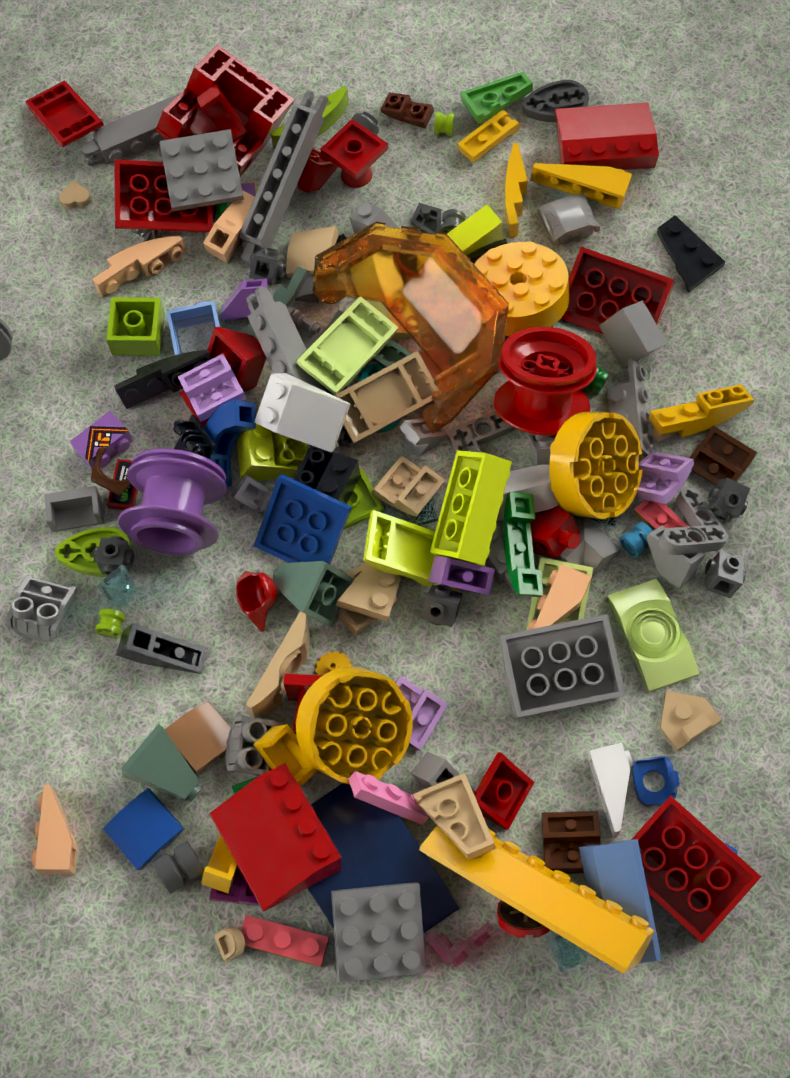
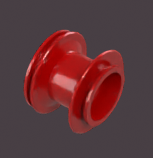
[494,327,597,436]

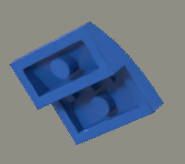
[103,788,184,870]

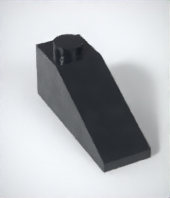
[116,623,208,674]

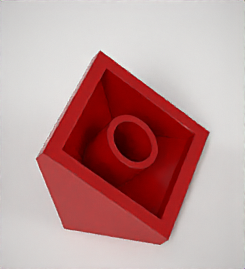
[474,752,535,830]

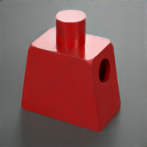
[530,506,580,558]

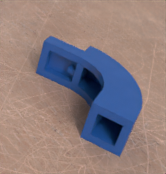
[204,400,256,487]

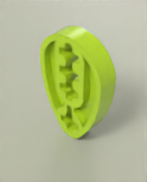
[55,527,133,577]

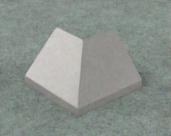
[555,517,621,577]

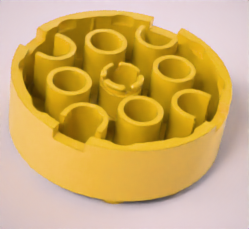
[468,241,569,337]
[549,412,642,519]
[296,666,413,784]

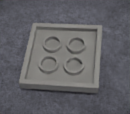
[160,129,244,211]
[331,882,426,983]

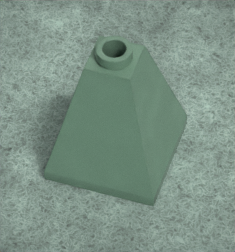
[273,561,354,627]
[122,724,202,801]

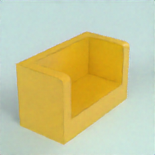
[253,724,318,787]
[201,835,238,893]

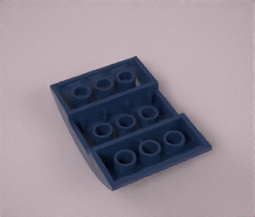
[307,783,459,934]

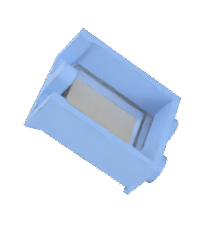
[166,301,220,355]

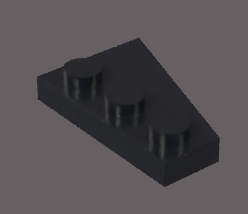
[657,215,725,293]

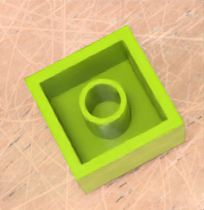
[106,297,165,356]

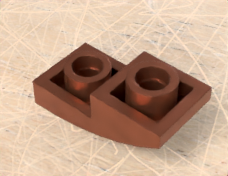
[380,92,434,128]

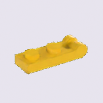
[457,110,521,163]

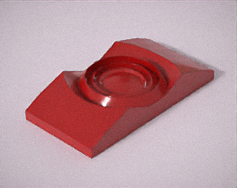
[25,80,104,147]

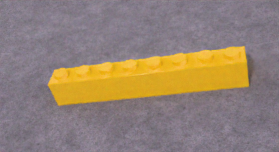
[419,825,655,974]

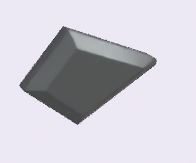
[411,203,441,240]

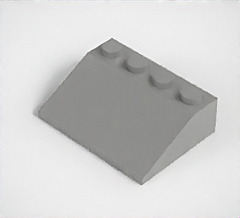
[499,614,626,719]

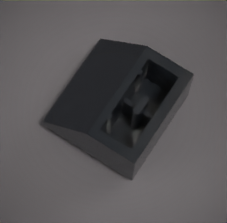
[293,445,361,504]

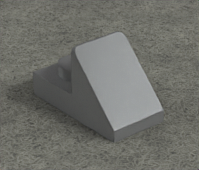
[399,417,448,457]

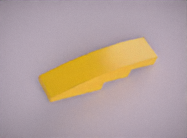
[504,143,528,238]

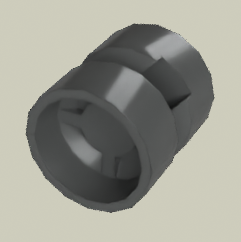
[152,840,204,894]

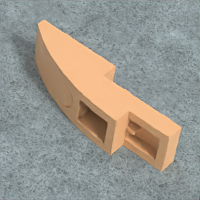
[92,236,186,298]

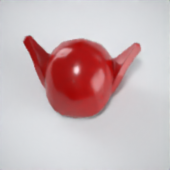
[236,571,277,632]

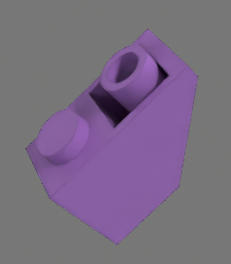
[220,278,269,321]

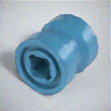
[620,522,653,558]

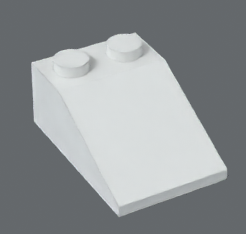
[254,373,350,452]

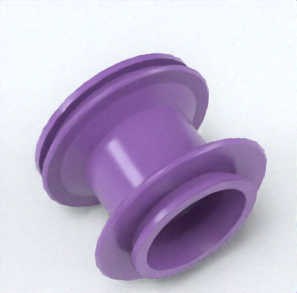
[117,449,227,555]

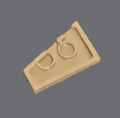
[336,564,402,622]
[412,773,496,860]

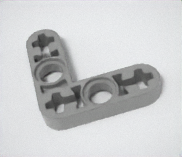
[449,411,516,455]
[658,487,728,555]

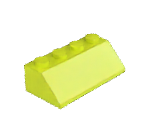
[430,450,512,566]

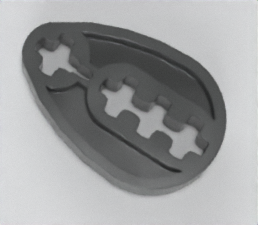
[522,80,589,122]

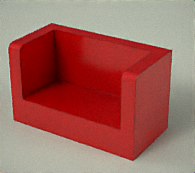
[197,84,247,141]

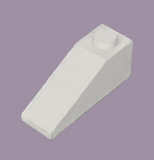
[587,743,633,838]

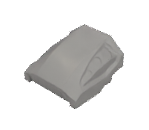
[538,193,600,246]
[5,574,77,642]
[225,715,293,776]

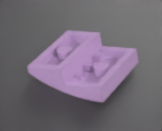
[178,354,247,422]
[635,451,694,504]
[395,676,448,751]

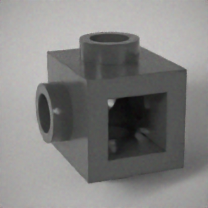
[249,248,287,285]
[707,478,751,521]
[94,536,134,577]
[705,550,746,598]
[419,584,463,627]

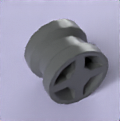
[440,209,466,236]

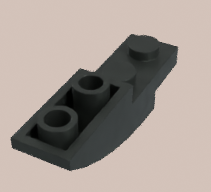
[114,350,212,409]

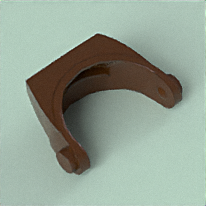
[91,447,132,496]

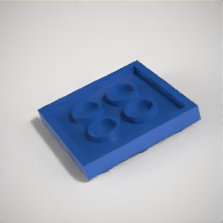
[254,474,352,565]

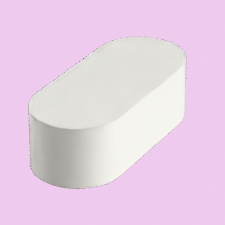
[496,465,559,521]

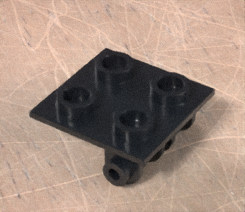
[173,415,216,459]

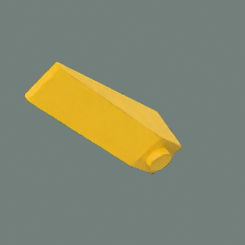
[530,163,632,209]

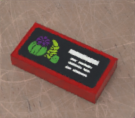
[107,459,138,510]

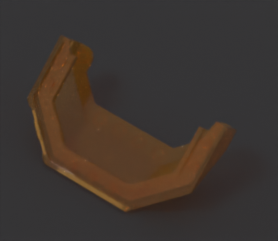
[312,222,509,433]

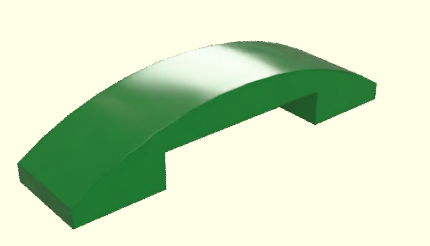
[503,492,543,597]

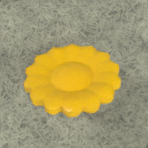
[315,651,352,675]

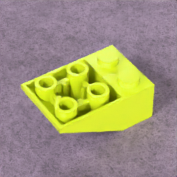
[237,423,308,481]

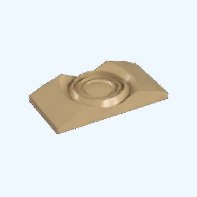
[334,351,442,444]
[246,611,310,719]

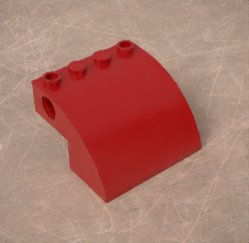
[155,44,295,177]

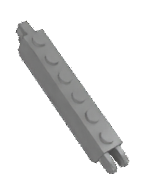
[240,90,328,263]
[81,93,180,166]
[246,286,345,454]

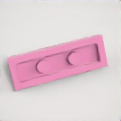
[349,771,429,825]

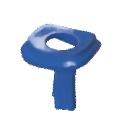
[632,756,680,806]

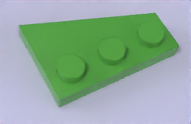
[460,71,533,124]

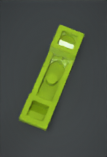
[271,85,349,149]

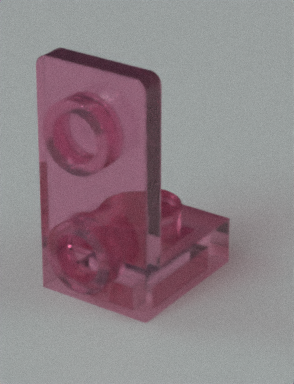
[424,922,492,969]

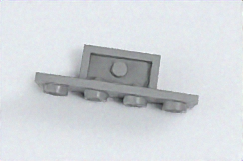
[607,358,653,457]

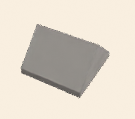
[599,301,668,369]

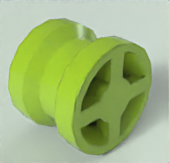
[434,111,455,137]
[95,608,126,638]

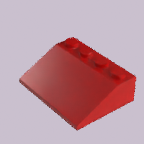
[555,102,659,170]
[114,159,213,233]
[561,246,675,334]
[209,763,342,912]
[631,795,762,943]

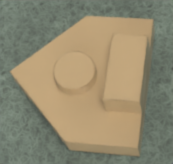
[660,690,722,752]

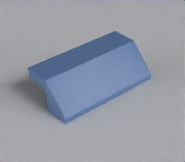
[579,839,662,965]

